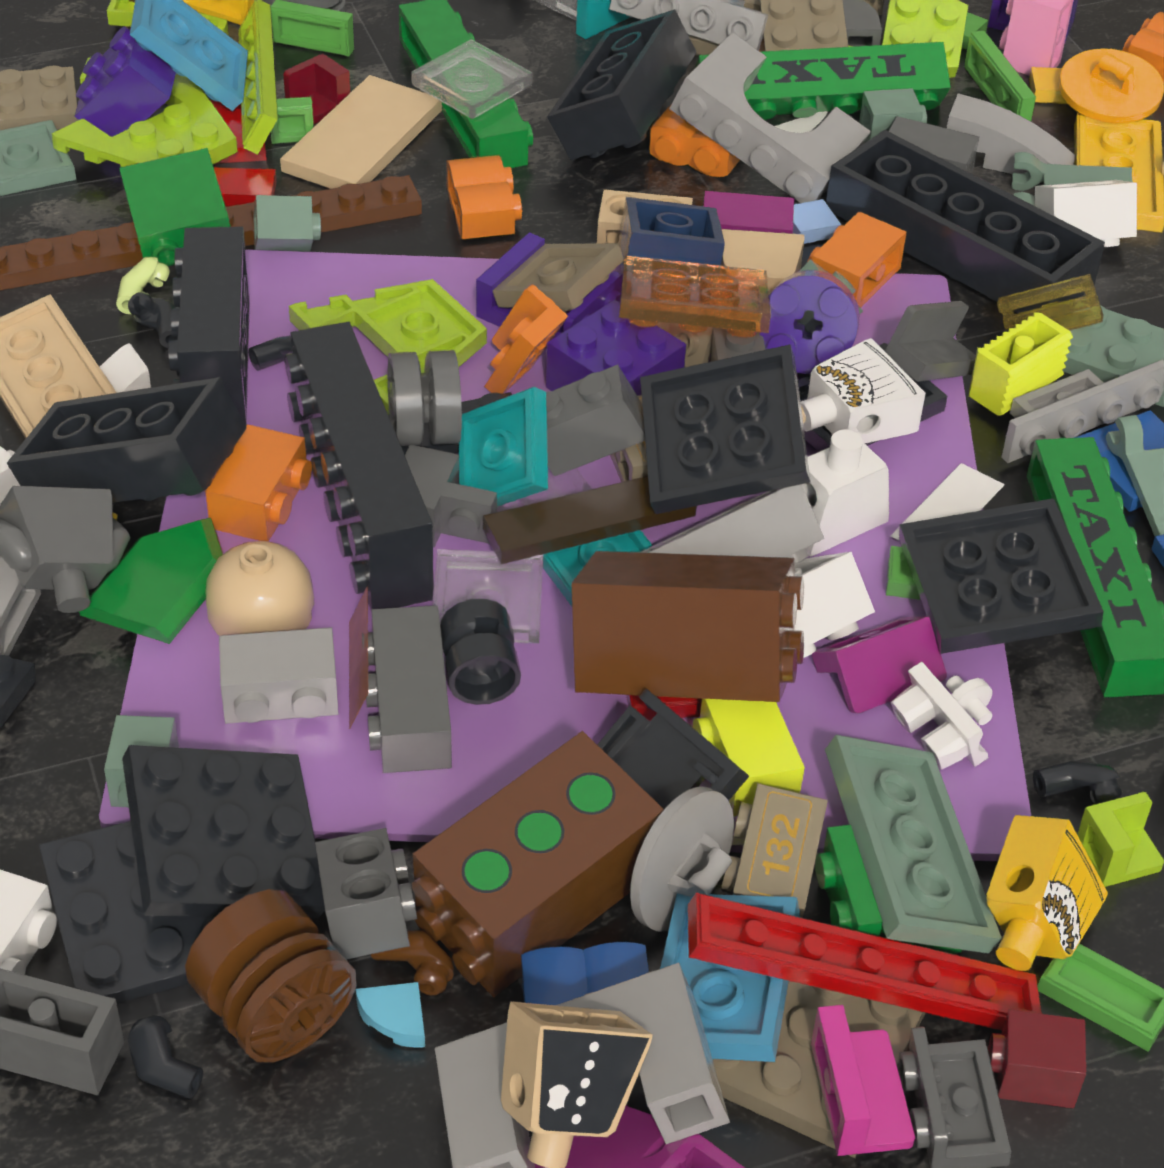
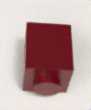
[988,1009,1086,1109]

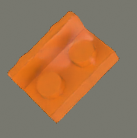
[484,284,568,393]

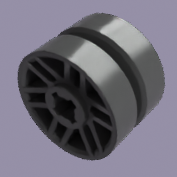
[387,350,462,447]

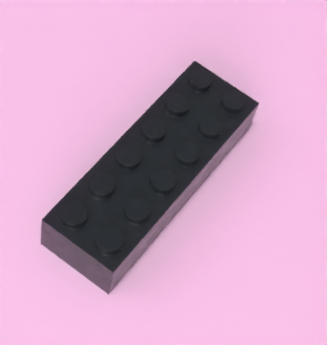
[826,130,1105,320]
[284,321,434,613]

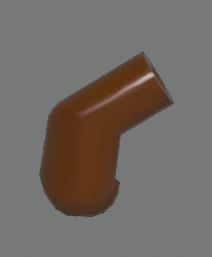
[371,930,454,995]

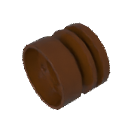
[185,889,357,1062]

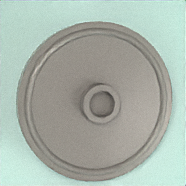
[630,787,734,932]

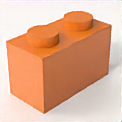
[807,212,907,307]
[205,424,312,542]

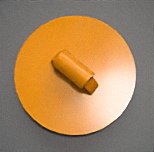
[1059,49,1164,123]

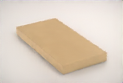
[280,75,442,189]
[0,294,117,439]

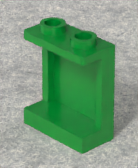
[119,148,231,266]

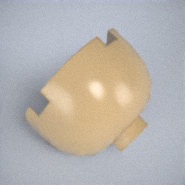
[206,541,314,636]

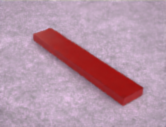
[688,893,1042,1030]

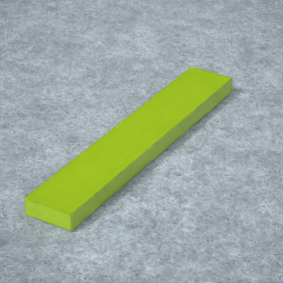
[238,0,278,155]

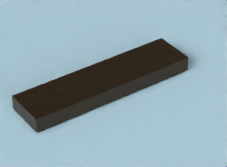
[483,476,697,565]

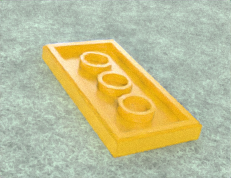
[1074,112,1164,232]

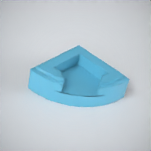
[356,982,425,1047]

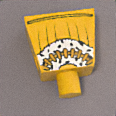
[986,815,1108,971]

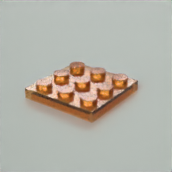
[619,256,771,337]

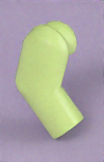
[116,257,170,314]

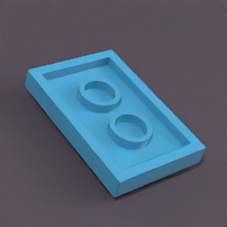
[130,0,248,111]
[660,893,800,1062]

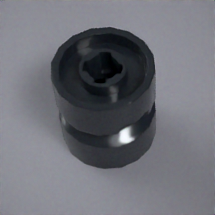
[440,599,521,705]

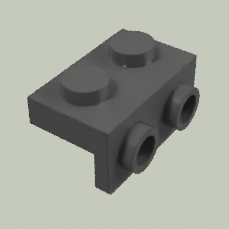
[899,1027,1011,1168]

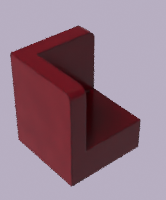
[283,53,350,124]

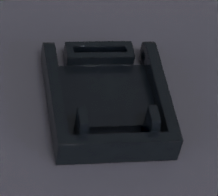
[597,688,750,809]

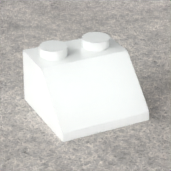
[795,552,875,657]

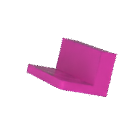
[811,1005,915,1156]

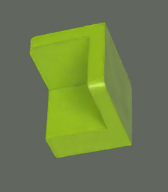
[1077,792,1164,887]

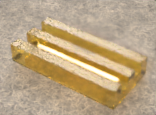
[997,274,1104,331]

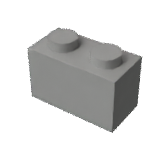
[219,627,338,724]

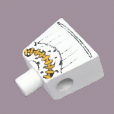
[800,338,926,443]

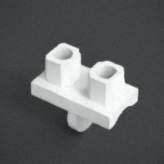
[891,662,993,770]

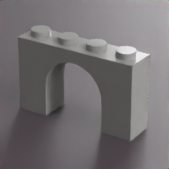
[669,33,871,203]
[435,963,730,1168]

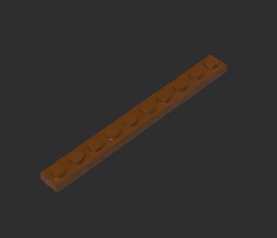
[0,175,422,290]

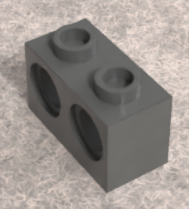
[315,828,417,959]

